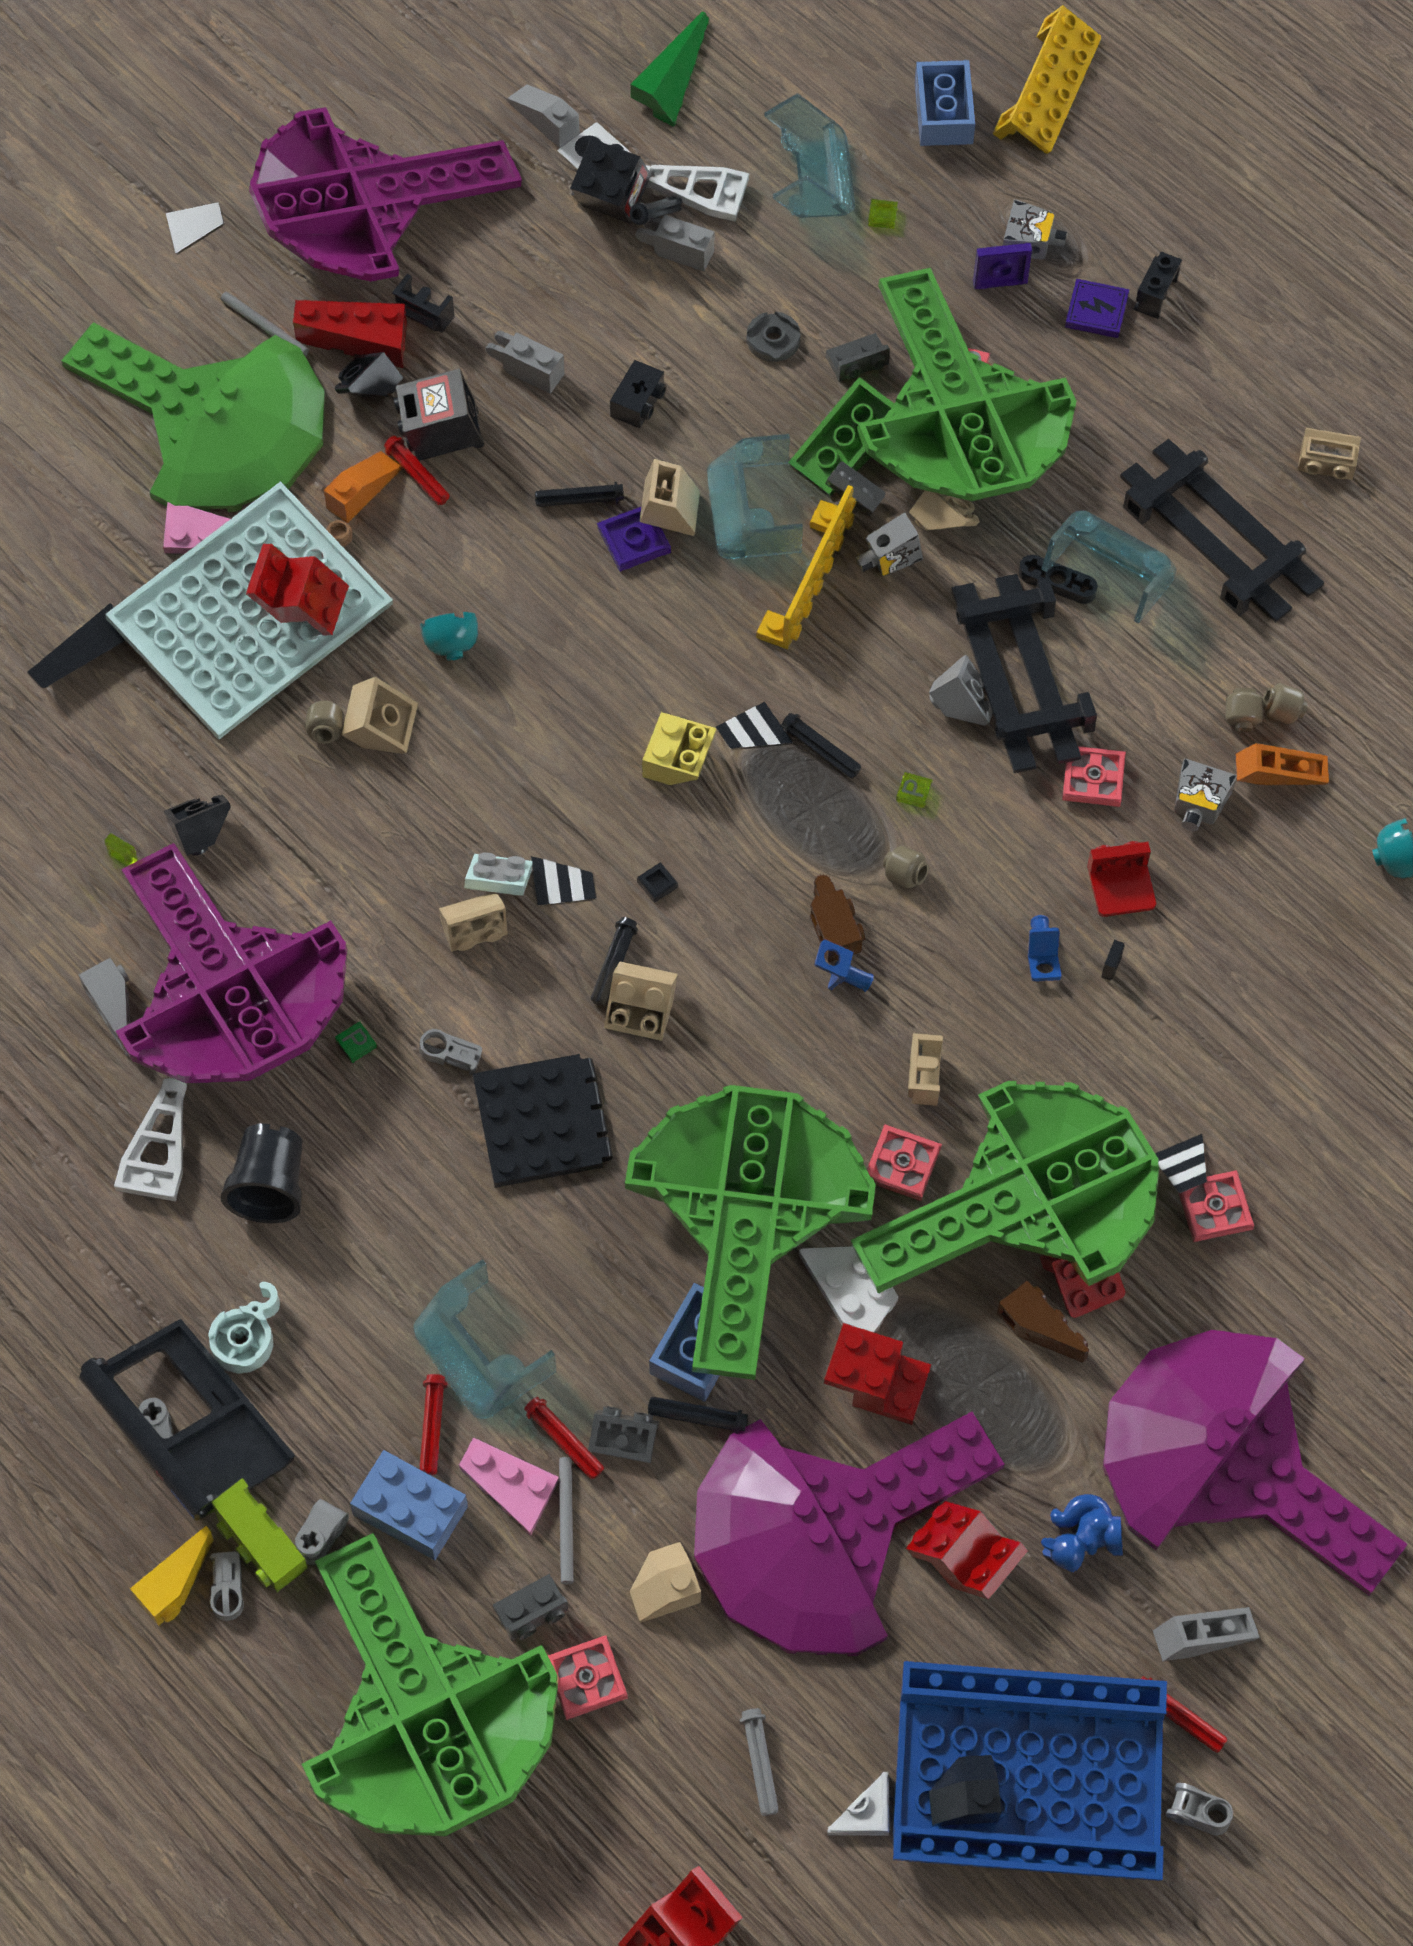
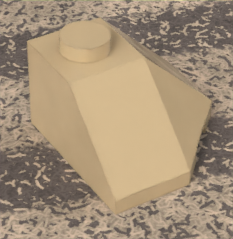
[909,490,980,531]
[630,1542,701,1623]

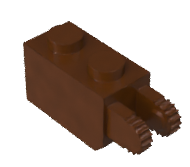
[810,874,865,963]

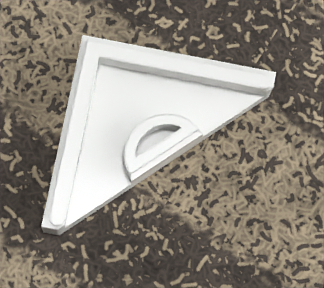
[827,1772,889,1836]

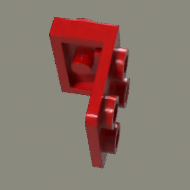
[1087,841,1156,917]
[1040,1255,1126,1318]

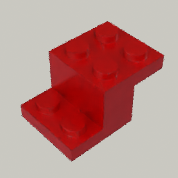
[246,543,349,636]
[824,1323,931,1425]
[905,1501,1028,1600]
[618,1866,743,1946]

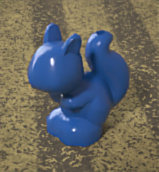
[1041,1494,1123,1572]

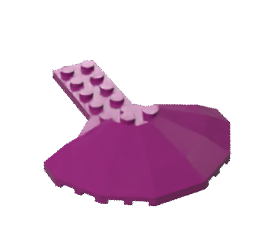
[249,107,522,282]
[116,843,348,1083]
[1102,1330,1408,1596]
[694,1412,1005,1656]

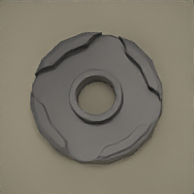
[746,312,801,362]

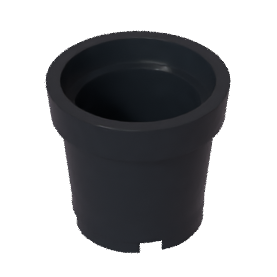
[221,1123,303,1224]

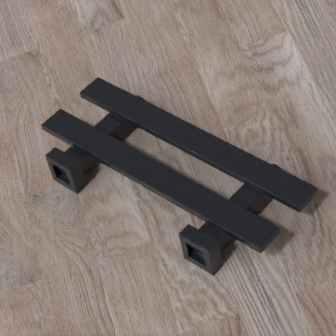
[1120,438,1325,623]
[952,574,1097,773]

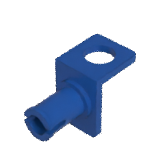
[1028,915,1061,981]
[814,940,874,992]

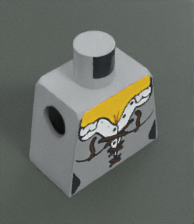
[1003,199,1067,259]
[855,513,923,576]
[1174,758,1237,831]

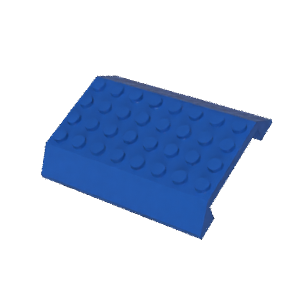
[893,1661,1167,1881]

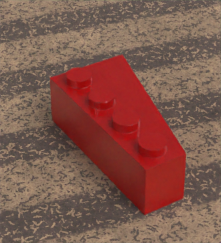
[293,300,407,368]

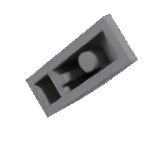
[507,84,580,148]
[79,958,130,1056]
[1152,1607,1260,1661]

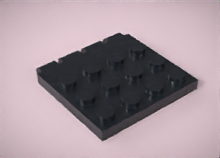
[473,1054,613,1188]

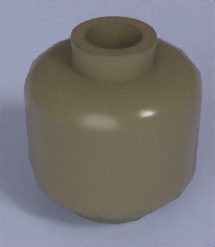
[1263,683,1307,725]
[1225,688,1263,732]
[305,701,344,744]
[883,846,929,888]

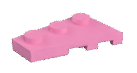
[163,502,230,554]
[459,1438,559,1536]

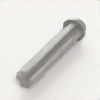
[740,1708,778,1816]

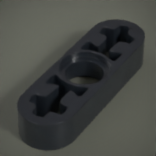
[1019,555,1098,604]

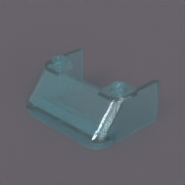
[764,93,855,218]
[707,434,803,559]
[1042,510,1177,624]
[414,1259,557,1419]

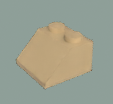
[341,677,418,754]

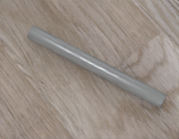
[221,291,309,357]
[559,1457,574,1584]

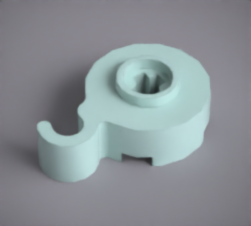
[208,1282,280,1374]

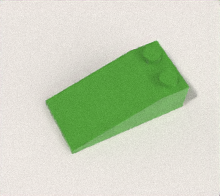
[788,377,894,496]

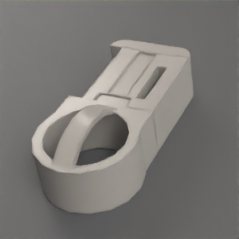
[419,1029,482,1075]
[210,1551,244,1621]

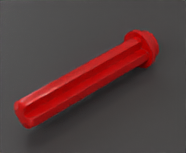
[384,436,450,505]
[419,1374,448,1475]
[524,1396,604,1479]
[1141,1676,1227,1753]

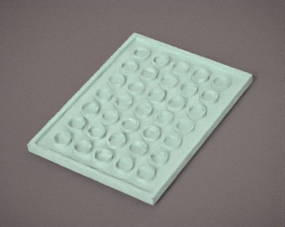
[105,481,393,740]

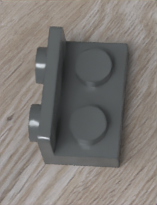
[826,333,890,382]
[825,462,886,516]
[588,1406,659,1463]
[493,1574,568,1641]

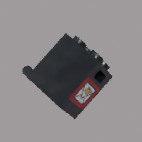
[570,138,651,224]
[394,368,484,461]

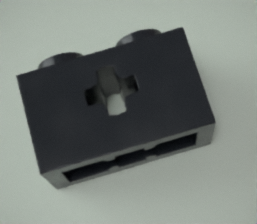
[610,360,667,429]

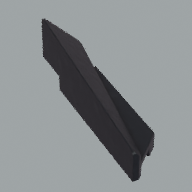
[27,603,125,688]

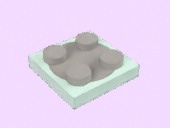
[464,853,533,896]

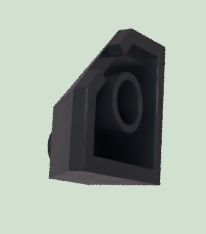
[335,352,403,397]
[164,795,231,856]
[929,1755,1001,1826]

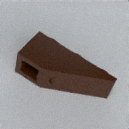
[997,1281,1089,1363]

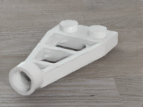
[646,165,749,221]
[114,1078,187,1201]

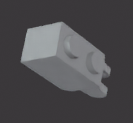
[635,215,715,271]
[485,331,565,394]

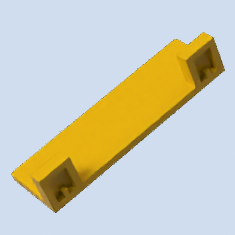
[993,5,1101,154]
[756,485,856,650]

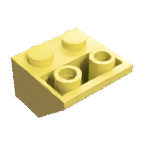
[642,712,716,785]

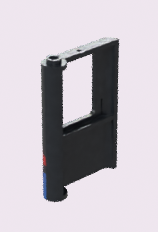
[79,1319,295,1521]

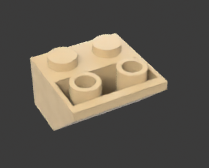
[640,459,700,536]
[439,892,508,952]
[604,962,678,1041]

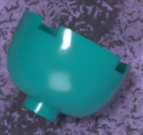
[420,612,479,661]
[1372,818,1413,879]

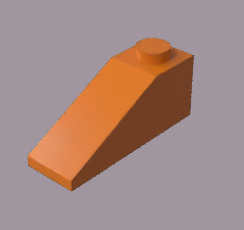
[324,451,402,523]
[1236,743,1329,785]

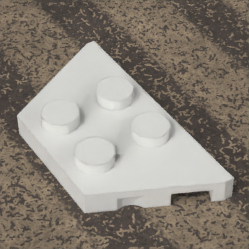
[799,1247,898,1332]

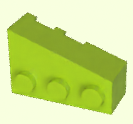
[212,1478,308,1593]

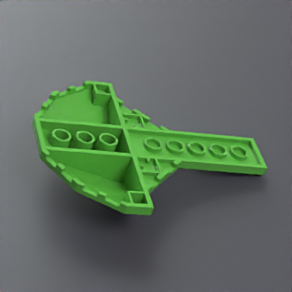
[857,268,1077,501]
[61,322,325,512]
[851,1081,1159,1293]
[625,1085,876,1380]
[302,1533,559,1836]

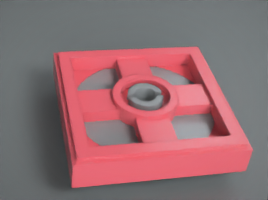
[1062,746,1126,807]
[867,1124,942,1201]
[1178,1170,1254,1242]
[548,1635,628,1720]

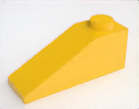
[130,1526,214,1626]

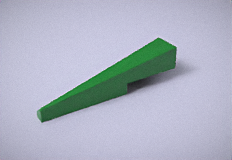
[630,11,709,127]

